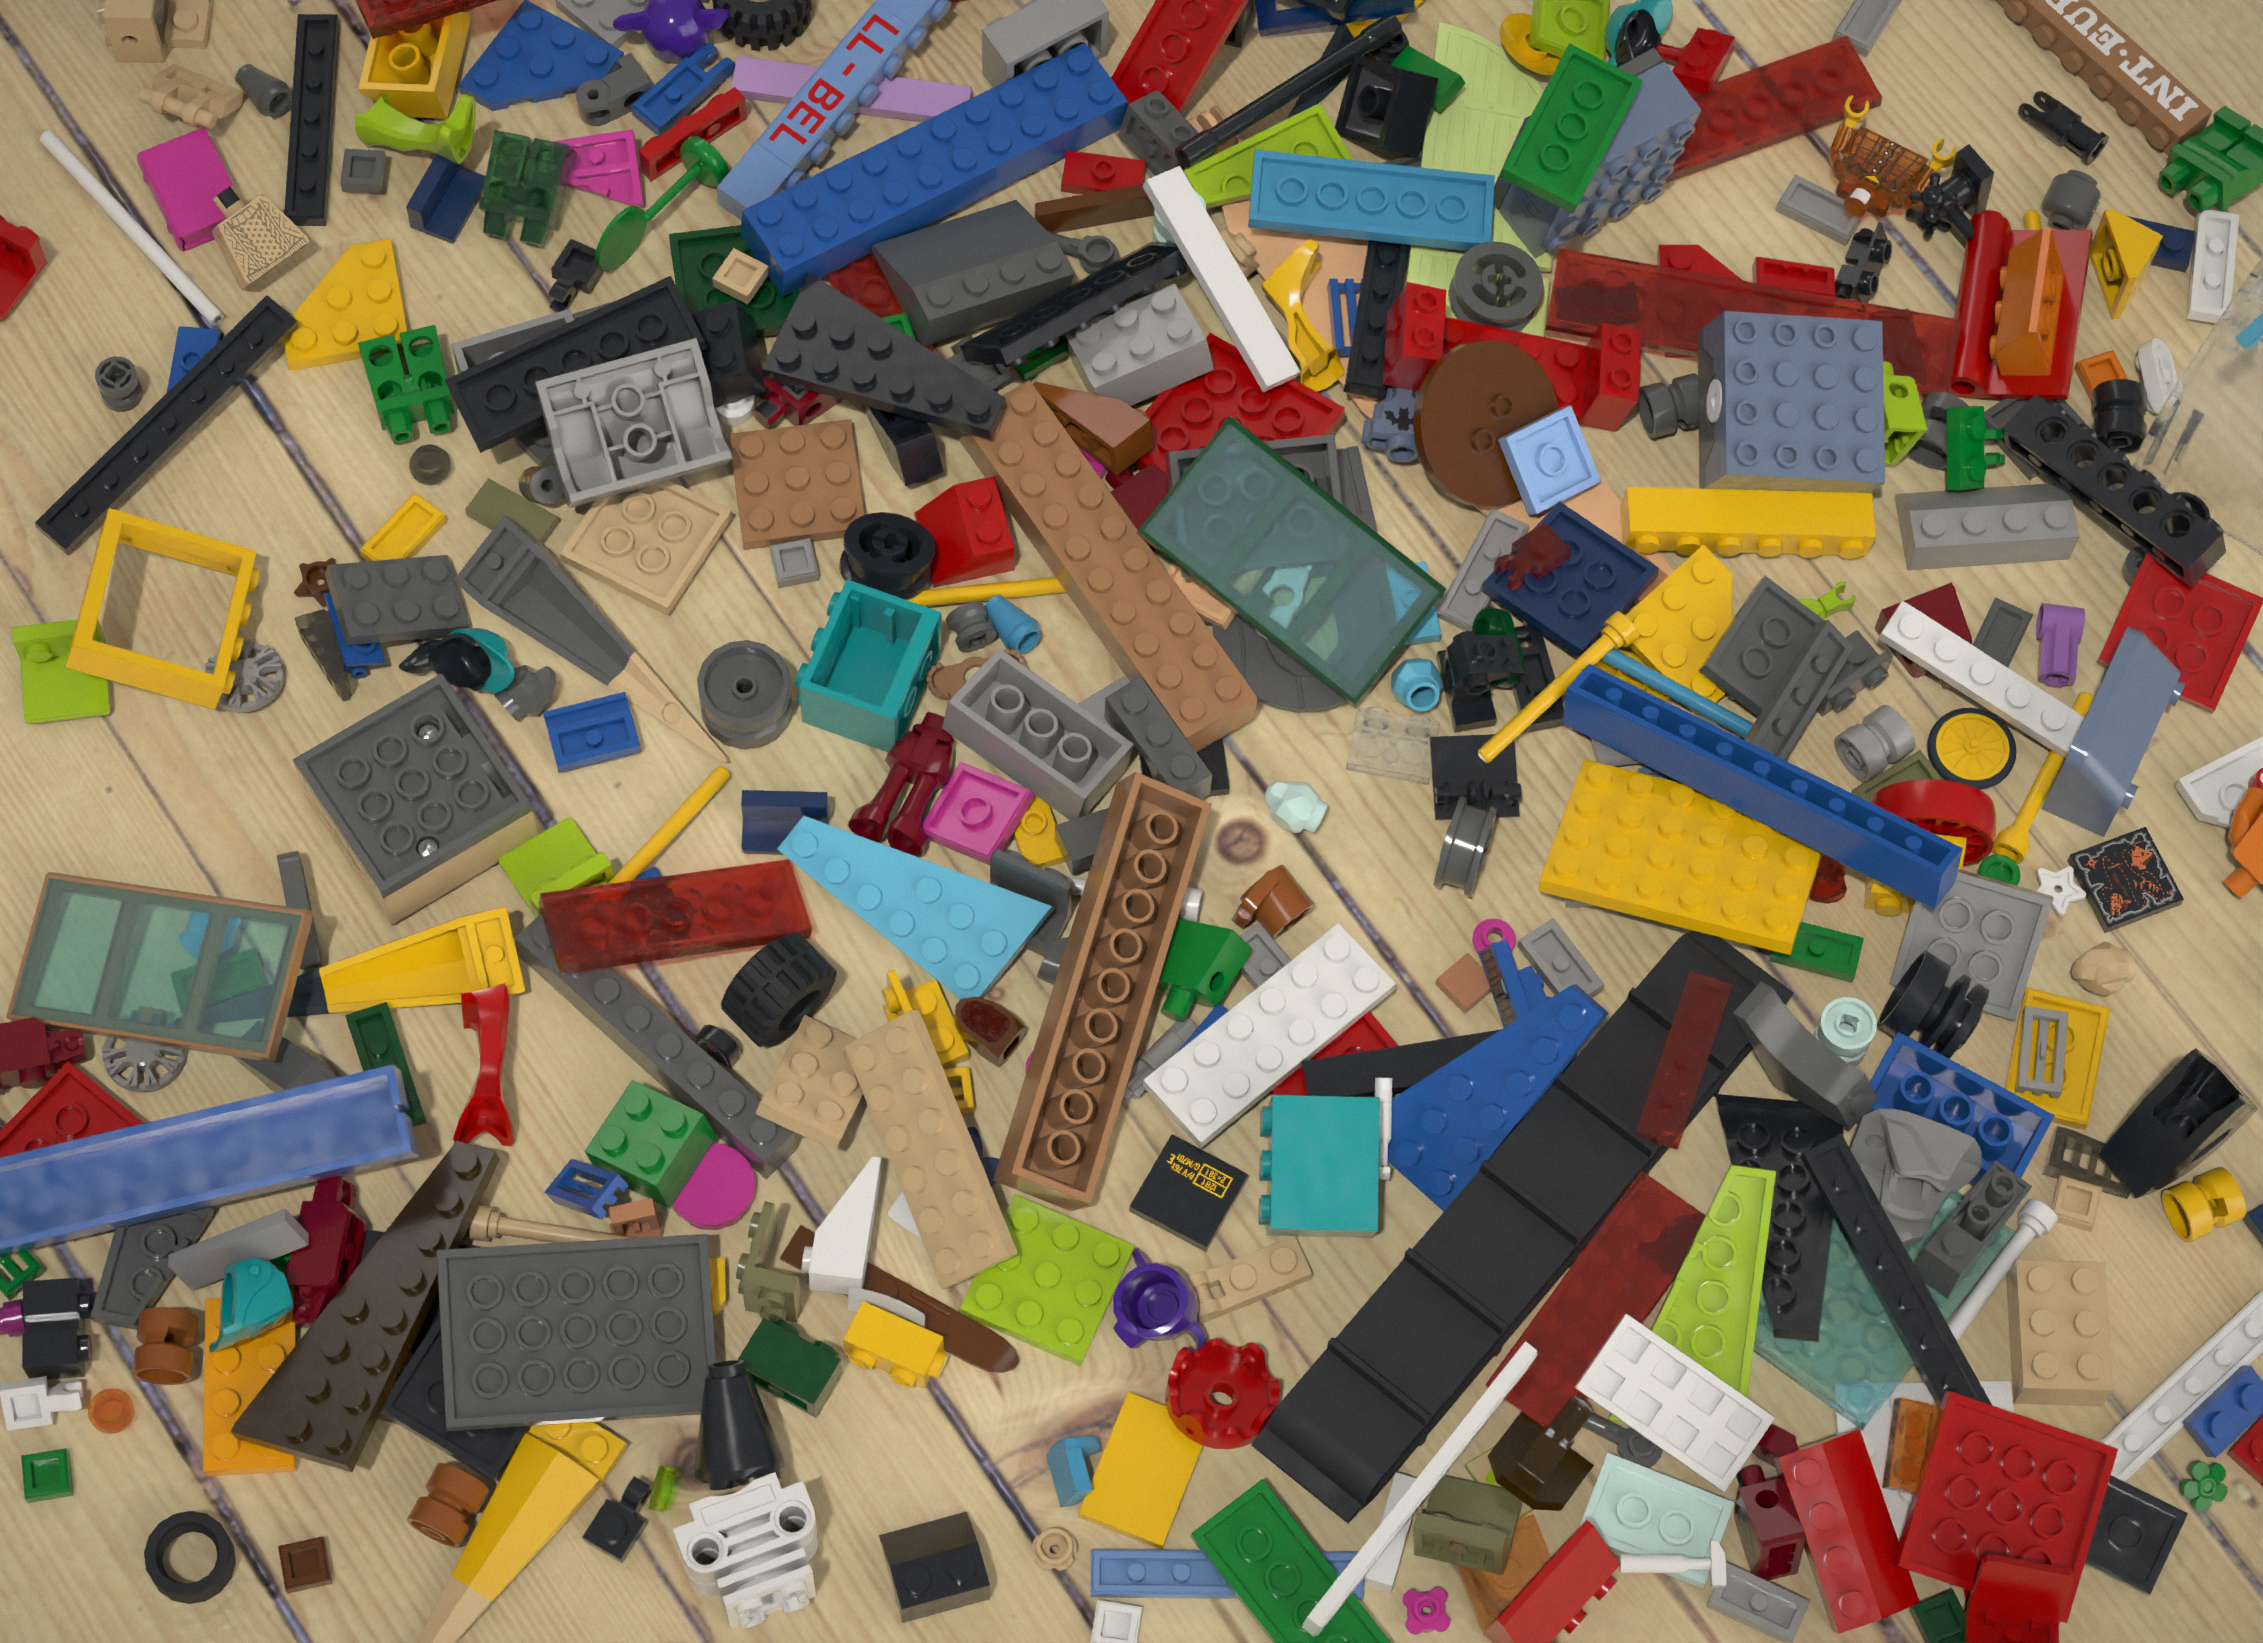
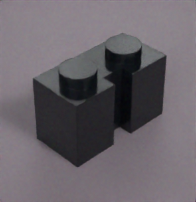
[22,1278,93,1380]

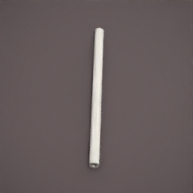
[39,130,225,326]

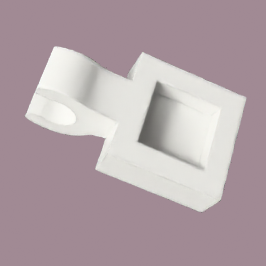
[0,1376,84,1431]

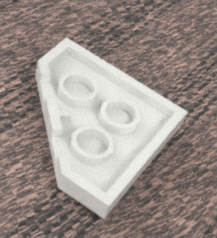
[2175,736,2263,829]

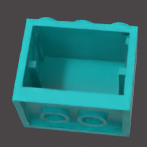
[795,579,942,753]
[1258,1095,1379,1238]

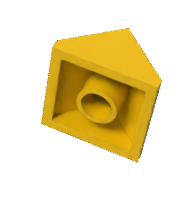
[2090,209,2163,320]

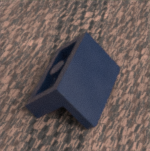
[406,154,488,244]
[741,790,829,855]

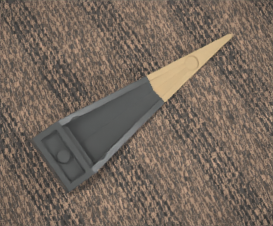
[454,515,731,763]

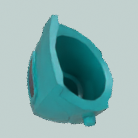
[209,1257,293,1352]

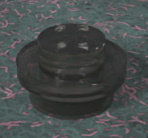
[409,444,451,485]

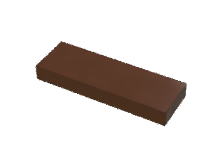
[1035,184,1154,233]

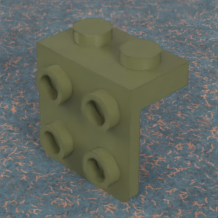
[736,1201,801,1323]

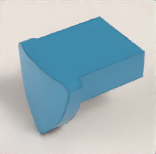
[1046,1436,1102,1507]

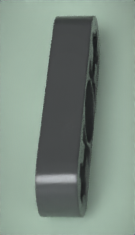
[277,850,322,970]

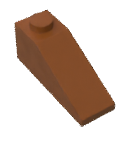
[1033,382,1153,475]

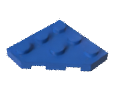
[458,0,624,111]

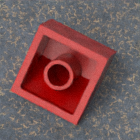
[914,476,1014,588]

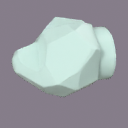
[1265,781,1328,834]

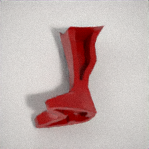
[453,983,514,1146]

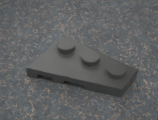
[90,1207,215,1330]

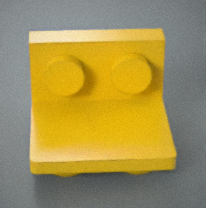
[882,970,969,1069]

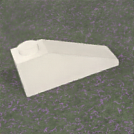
[801,1157,881,1295]

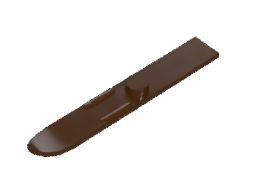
[780,1225,1019,1373]

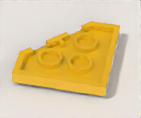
[284,238,408,371]
[1625,544,1732,715]

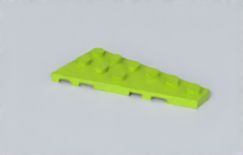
[1608,1164,1776,1422]

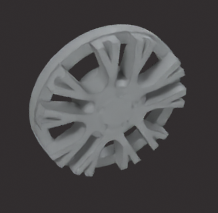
[205,639,284,712]
[102,1013,186,1092]

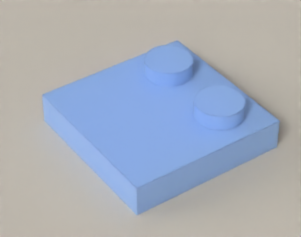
[1498,406,1601,515]

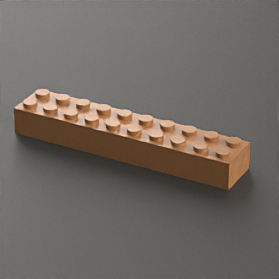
[960,380,1257,752]
[993,772,1212,1211]

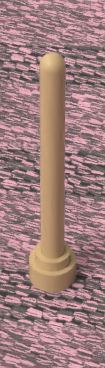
[469,1205,636,1243]

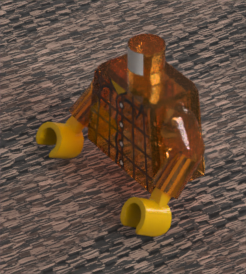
[1828,95,1956,218]

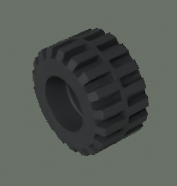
[712,0,812,51]
[721,932,837,1047]

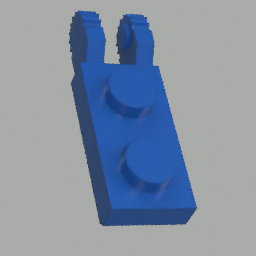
[631,43,736,136]

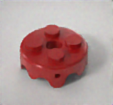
[1165,1338,1280,1450]

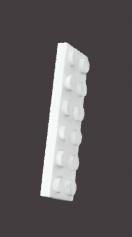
[1143,923,1396,1149]

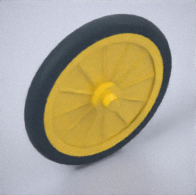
[1927,708,2016,790]

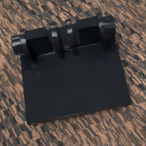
[1430,734,1522,820]

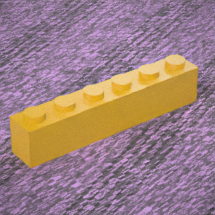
[1620,487,1876,559]

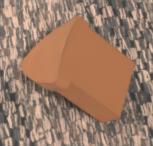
[608,1198,663,1238]

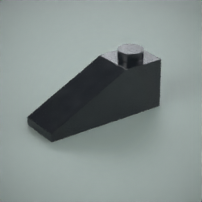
[862,405,944,486]

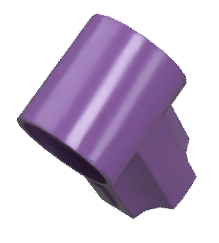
[2036,603,2085,688]

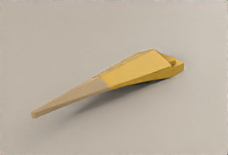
[416,1422,628,1643]

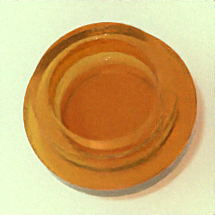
[88,1388,135,1434]

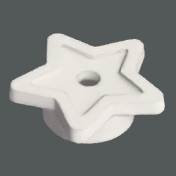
[2036,866,2086,917]

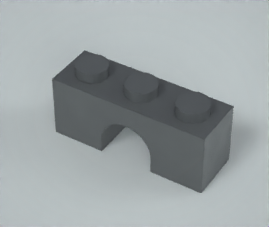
[1104,676,1212,799]

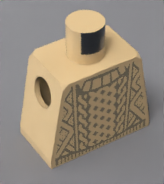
[212,185,310,290]

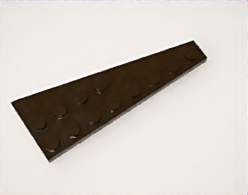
[231,1141,500,1472]

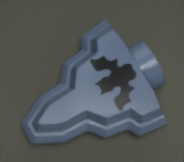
[1361,385,1419,462]

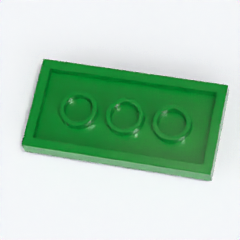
[1499,43,1643,214]

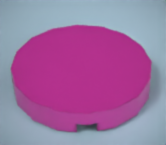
[672,1143,756,1230]

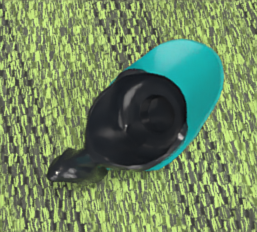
[1604,0,1673,67]
[399,628,514,693]

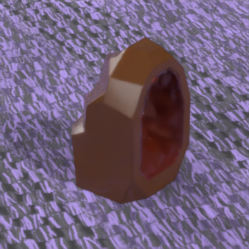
[955,997,1025,1068]

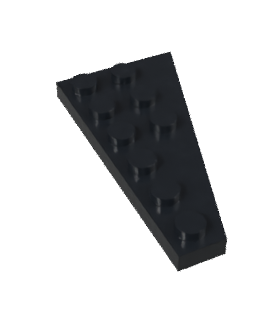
[762,273,1007,440]
[1715,1094,1845,1342]

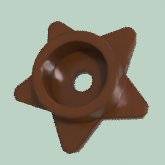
[294,558,336,608]

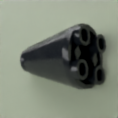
[694,1360,784,1490]

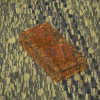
[1882,1397,1941,1495]

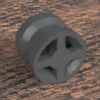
[946,602,997,652]

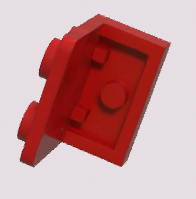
[0,215,47,321]
[1964,1554,2074,1643]

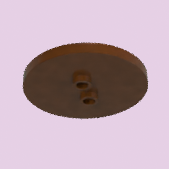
[1413,340,1559,506]

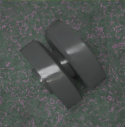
[697,640,793,749]

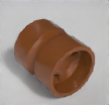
[132,1307,198,1385]
[407,1463,489,1548]

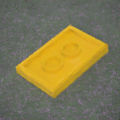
[2004,987,2111,1131]
[1078,1392,1204,1550]

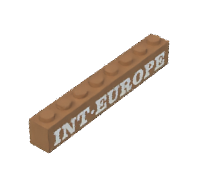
[1994,0,2212,157]

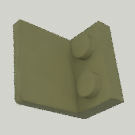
[1413,1476,1523,1575]

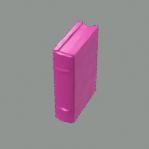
[137,127,234,252]

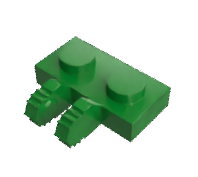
[1947,406,2005,490]

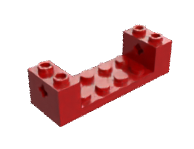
[1383,282,1641,432]

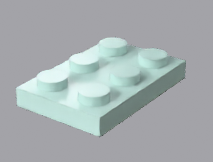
[1579,1452,1735,1589]

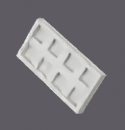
[1574,1314,1775,1492]

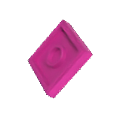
[921,761,1034,865]

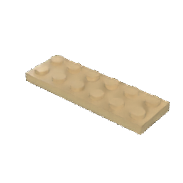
[844,1010,1018,1290]

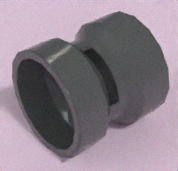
[95,356,143,412]

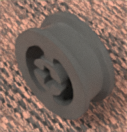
[1448,242,1543,332]
[1433,796,1498,897]

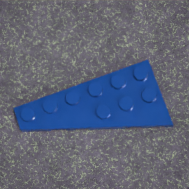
[1388,984,1609,1212]

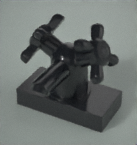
[1905,144,1994,241]

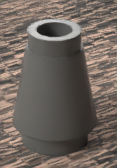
[235,64,292,117]

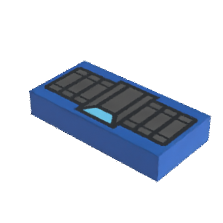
[1478,940,1531,1027]

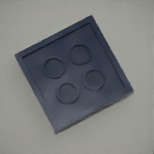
[1482,501,1659,657]

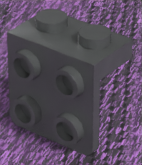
[990,849,1072,957]

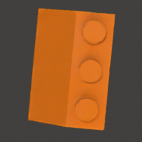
[1990,228,2065,376]

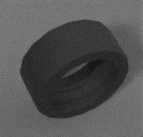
[144,1511,236,1604]

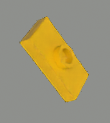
[1013,794,1065,869]

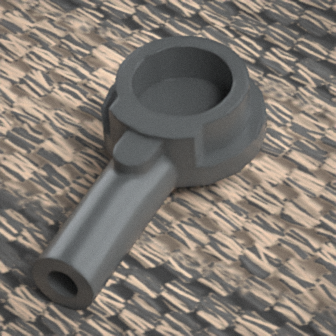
[1048,231,1119,274]
[1583,1412,1663,1468]

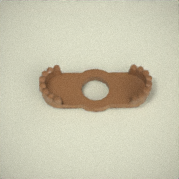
[926,648,1026,700]

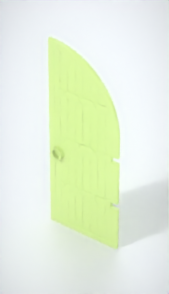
[1405,22,1553,337]

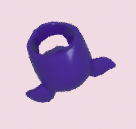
[613,0,729,64]
[1113,1247,1207,1350]

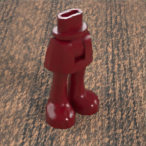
[848,712,954,857]

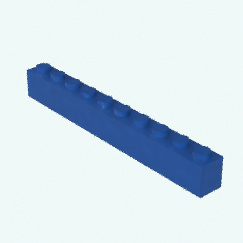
[1563,664,1963,909]

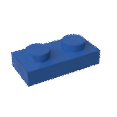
[2182,1365,2263,1458]

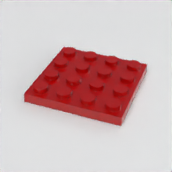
[1132,333,1345,473]
[1894,1391,2118,1623]

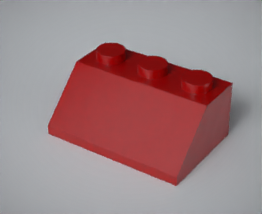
[1483,1520,1620,1643]

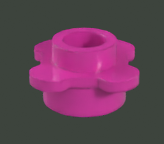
[1402,1587,1450,1635]

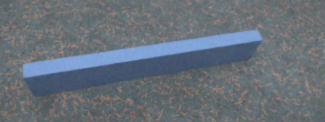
[1090,1549,1364,1600]

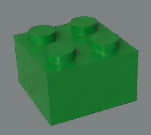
[584,1080,716,1209]

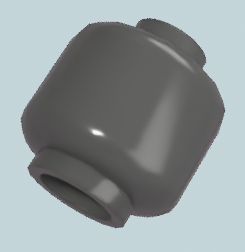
[2041,170,2101,230]

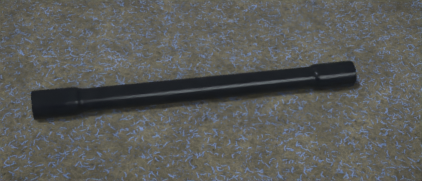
[1175,13,1402,168]

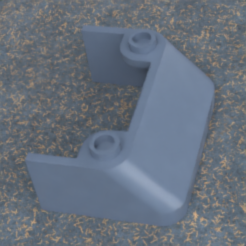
[2042,626,2185,837]

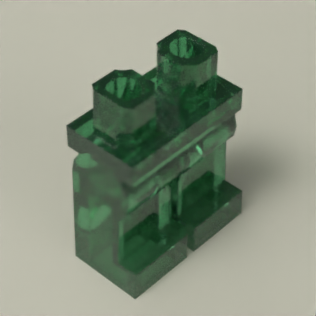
[479,130,578,248]

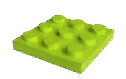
[959,1194,1135,1367]

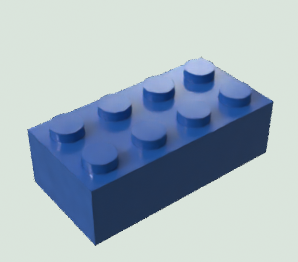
[1857,1032,2055,1187]

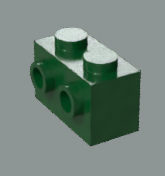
[738,1317,843,1418]

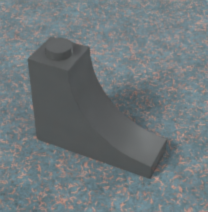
[1733,981,1878,1130]

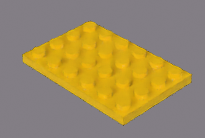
[1538,759,1823,955]

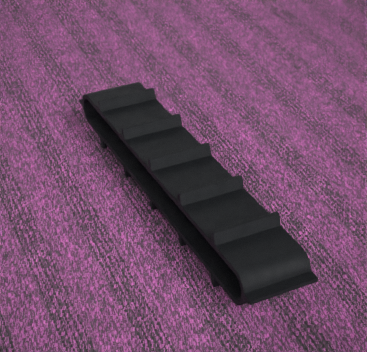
[1251,930,1794,1524]

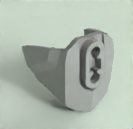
[1850,1108,1982,1246]

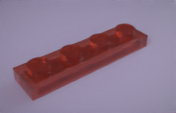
[1635,971,1732,1150]

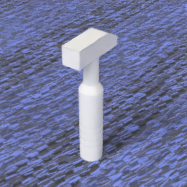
[1375,1078,1392,1180]
[1619,1541,1727,1588]

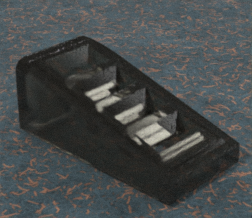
[294,609,352,701]
[2042,1126,2130,1199]

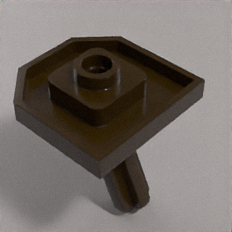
[1488,1396,1594,1511]

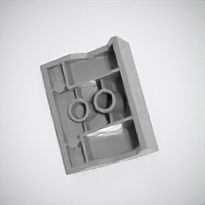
[535,338,732,508]

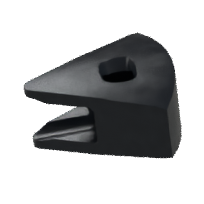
[2099,1048,2258,1198]

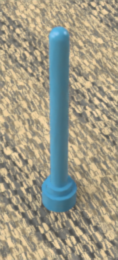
[1601,648,1754,738]

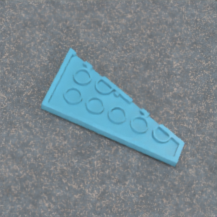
[777,816,1055,999]

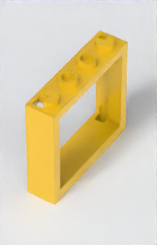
[65,508,260,710]

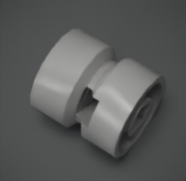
[1834,705,1916,782]

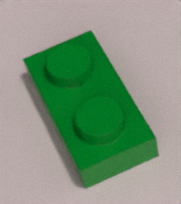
[1769,922,1864,982]

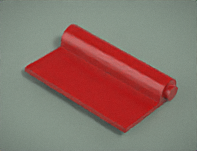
[1943,210,2093,399]

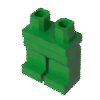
[2159,105,2263,213]
[358,325,455,444]

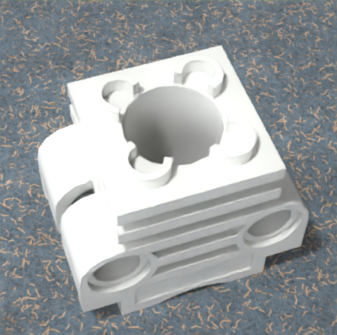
[673,1472,819,1629]

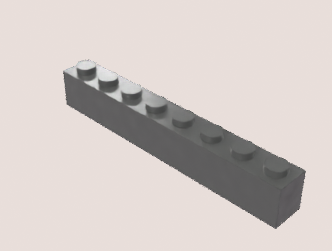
[515,909,797,1180]

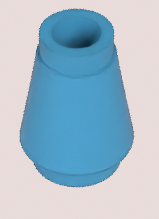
[985,595,1041,654]

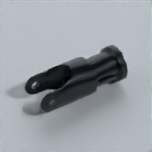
[2018,91,2109,165]

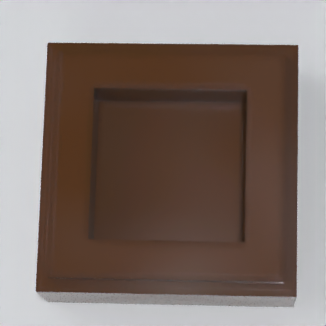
[278,1536,333,1594]

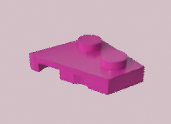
[553,129,645,208]

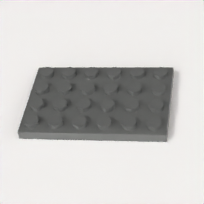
[437,1234,716,1431]

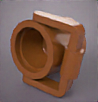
[1231,865,1315,939]

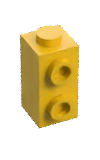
[843,1301,948,1389]

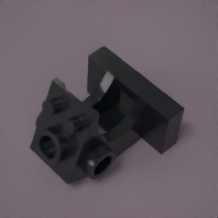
[1436,631,1524,733]

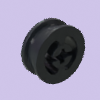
[839,512,935,600]

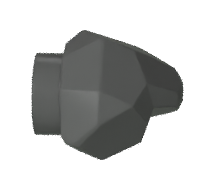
[494,665,556,721]

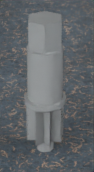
[1123,1017,1198,1100]

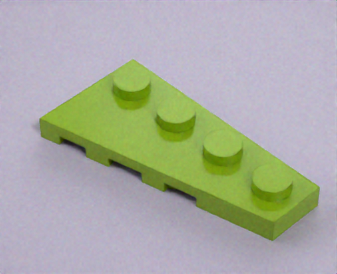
[1183,103,1354,209]

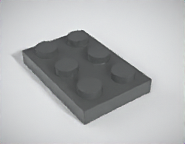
[325,555,469,645]
[1698,575,1824,717]

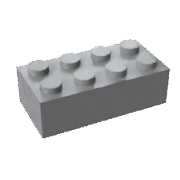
[942,648,1134,820]

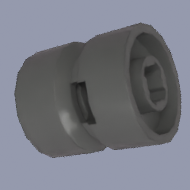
[1637,373,1699,438]
[1907,391,1968,469]

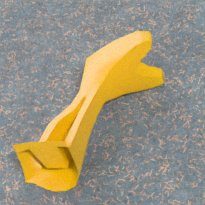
[1262,239,1345,392]

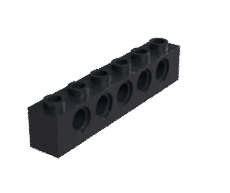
[2002,394,2226,587]

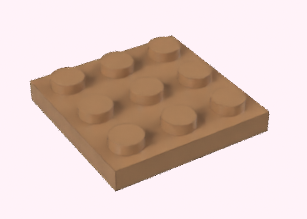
[729,419,865,550]

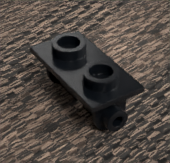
[1835,223,1892,311]

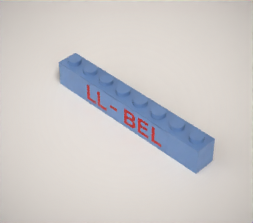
[717,0,951,221]

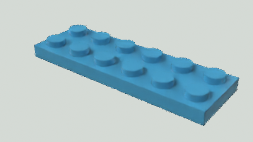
[1248,150,1495,251]

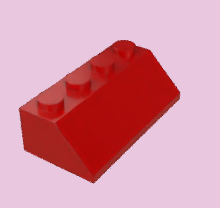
[1773,1428,1920,1634]

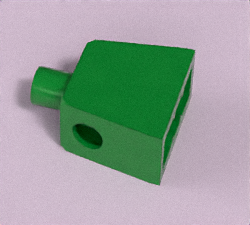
[1157,918,1252,1022]

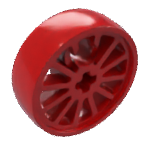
[1869,779,1996,866]

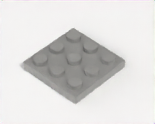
[1890,869,2053,1021]

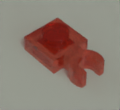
[1493,522,1571,590]

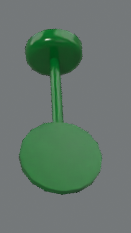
[595,136,729,271]

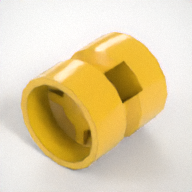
[2162,1167,2246,1242]

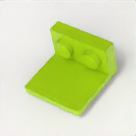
[12,619,111,724]
[498,817,614,919]

